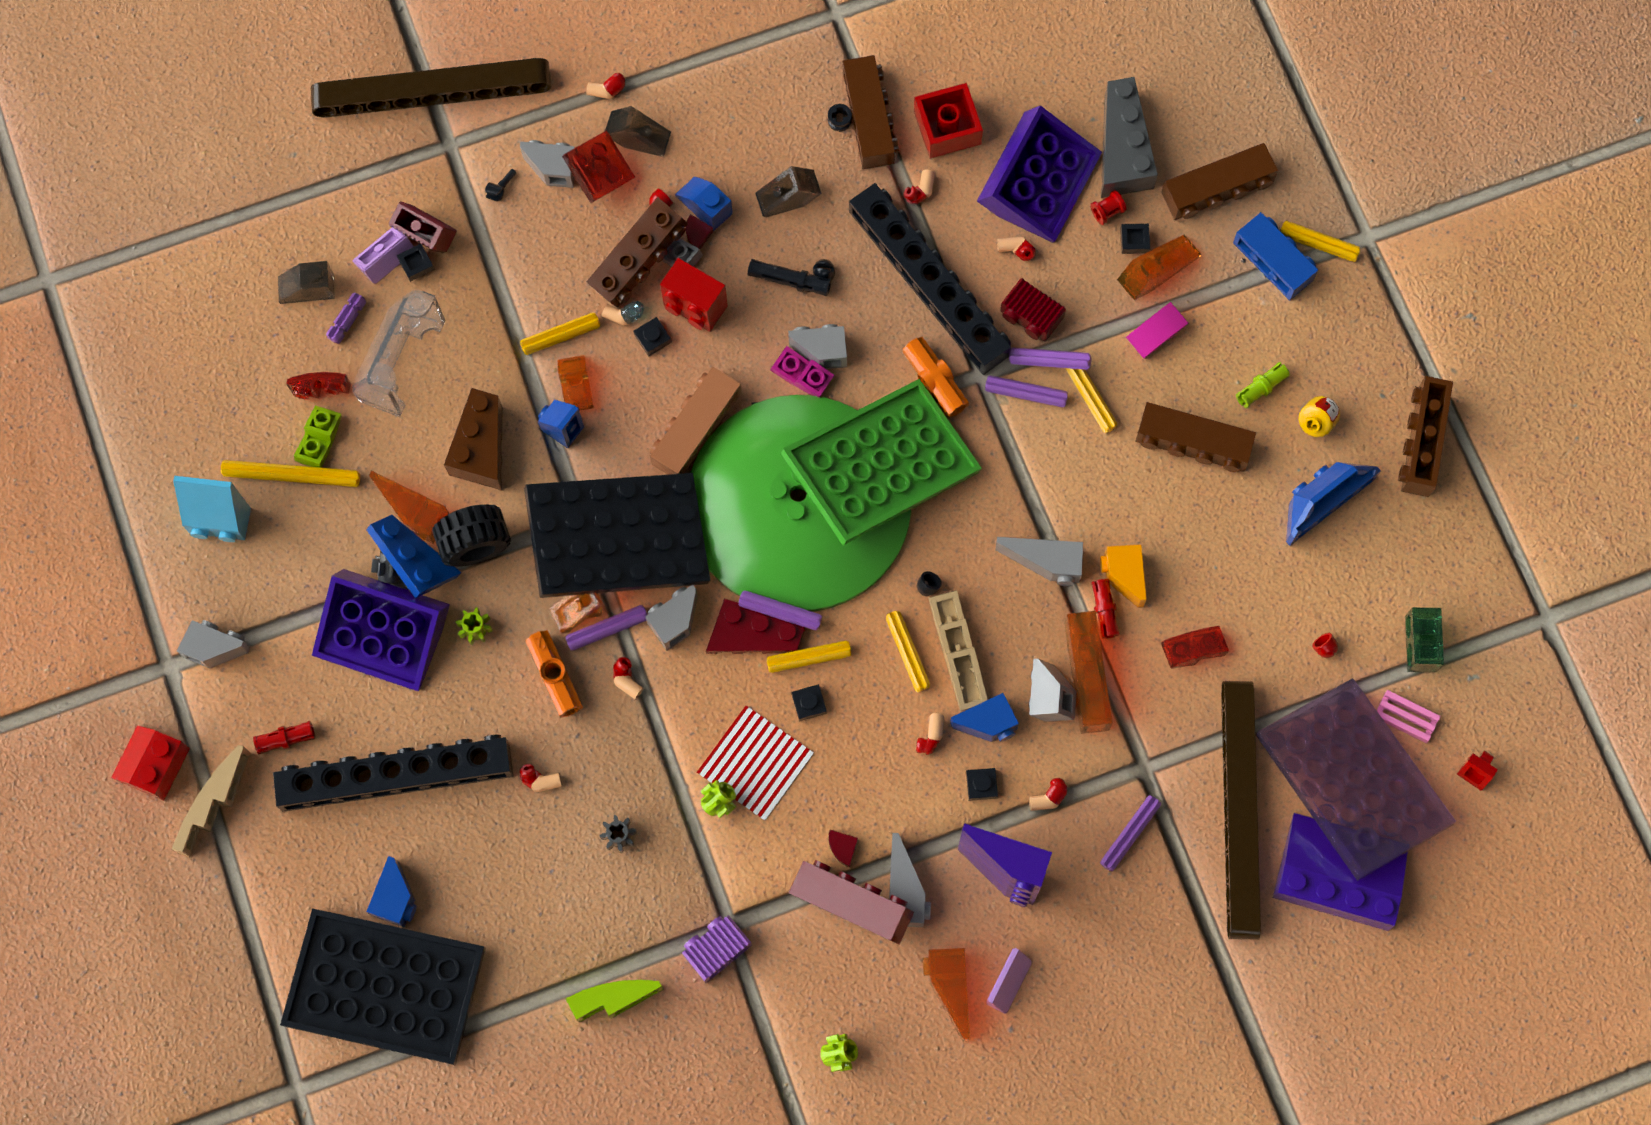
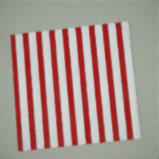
[697,706,814,820]

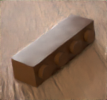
[843,55,899,170]
[1161,143,1278,220]
[1135,402,1256,472]

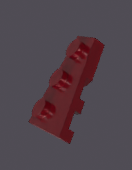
[706,598,806,654]

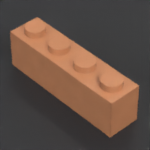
[649,367,742,475]

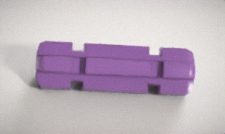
[326,293,366,344]

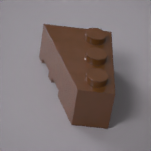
[444,388,503,490]

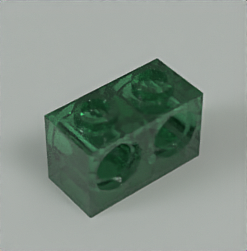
[1405,607,1444,673]

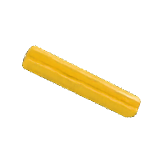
[1280,221,1360,262]
[520,312,600,355]
[1065,368,1117,433]
[886,611,930,692]
[766,641,851,673]

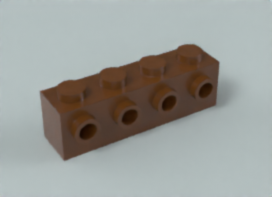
[586,197,688,308]
[1398,376,1453,497]

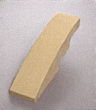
[928,590,988,711]
[172,745,250,857]

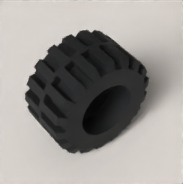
[432,504,511,567]

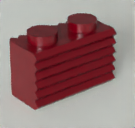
[389,201,457,253]
[1000,278,1066,342]

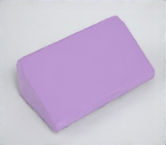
[353,227,414,284]
[986,948,1032,1013]

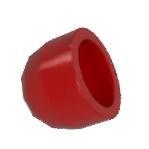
[649,188,673,207]
[1312,633,1338,658]

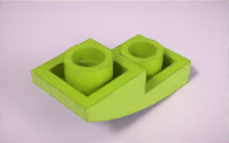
[294,405,342,468]

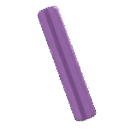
[1009,348,1092,370]
[985,375,1068,407]
[738,590,822,630]
[566,605,647,650]
[1100,795,1161,872]

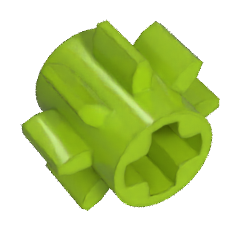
[455,607,493,645]
[701,780,736,818]
[821,1034,858,1072]

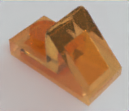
[557,355,594,411]
[549,593,603,633]

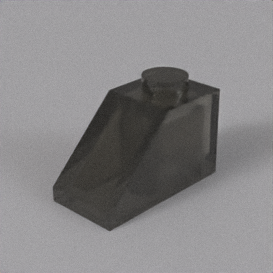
[604,106,671,156]
[755,166,822,217]
[278,261,335,304]

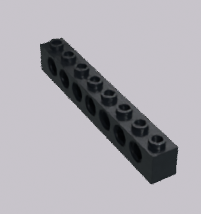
[849,183,1011,375]
[273,734,513,812]

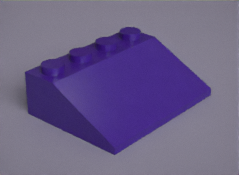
[977,105,1102,243]
[312,569,450,691]
[1272,813,1409,931]
[958,824,1052,907]

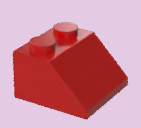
[111,725,190,801]

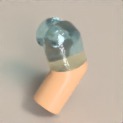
[602,301,644,326]

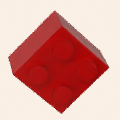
[914,83,983,159]
[660,258,728,332]

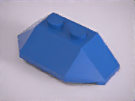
[1286,462,1381,546]

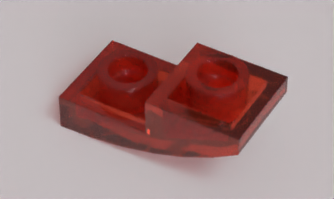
[286,372,351,400]
[1161,626,1229,669]

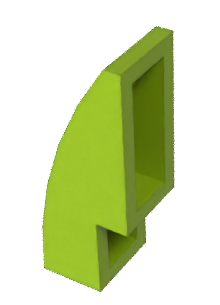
[565,980,664,1023]

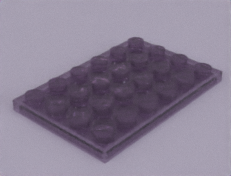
[1256,678,1456,881]

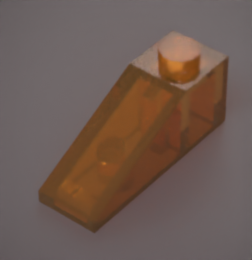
[1117,234,1202,300]
[369,470,449,544]
[923,948,970,1042]

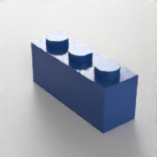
[1233,212,1318,301]

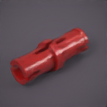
[1091,579,1120,639]
[253,721,315,755]

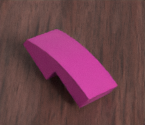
[1126,302,1189,359]
[770,346,834,398]

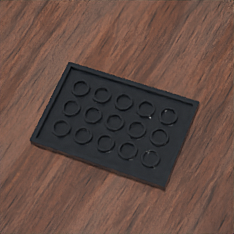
[524,473,711,598]
[280,908,486,1066]

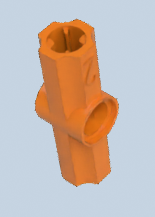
[902,336,969,418]
[525,630,583,718]

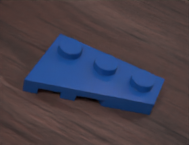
[366,515,462,599]

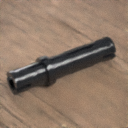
[747,259,832,296]

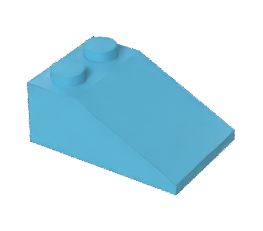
[173,476,251,542]

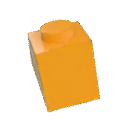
[1100,545,1146,608]

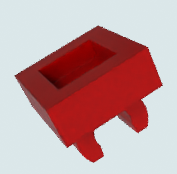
[1457,750,1498,791]

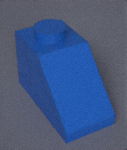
[675,176,733,231]
[538,399,584,448]
[950,693,1019,742]
[366,856,417,927]

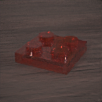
[562,130,635,203]

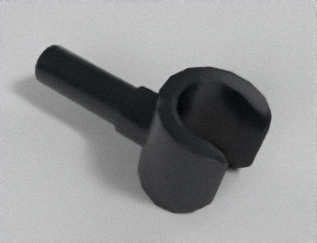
[485,169,516,201]

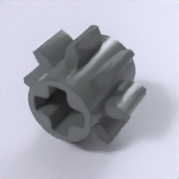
[371,551,400,583]
[600,815,637,853]

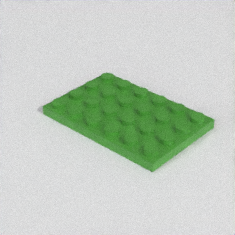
[781,379,982,546]

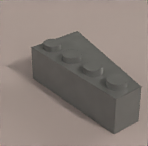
[1101,77,1158,198]

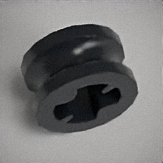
[828,104,852,132]

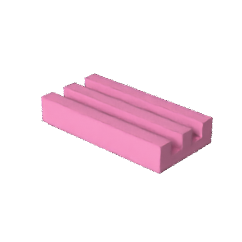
[1374,690,1440,743]

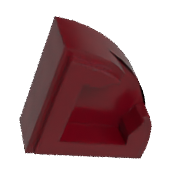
[686,214,713,249]
[829,830,858,867]

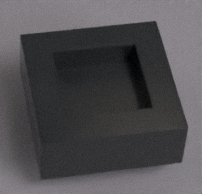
[1120,223,1150,254]
[396,243,435,282]
[633,317,672,357]
[791,684,827,721]
[966,768,998,801]

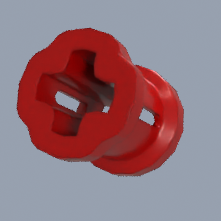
[1090,190,1127,225]

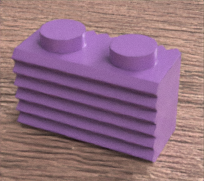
[682,915,752,983]

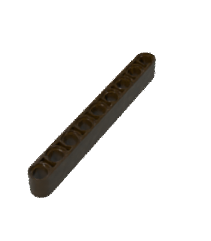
[310,58,551,118]
[1221,681,1261,940]

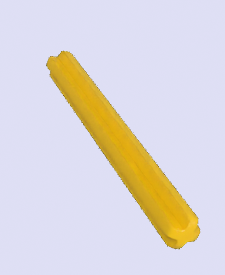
[221,460,360,487]

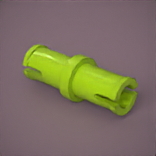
[1236,362,1290,408]

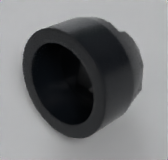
[813,259,835,280]
[916,571,942,596]

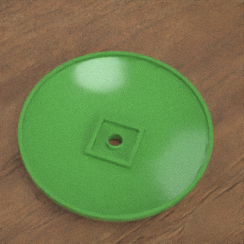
[691,395,911,612]

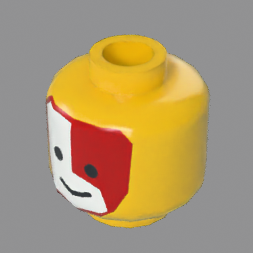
[1298,396,1340,438]

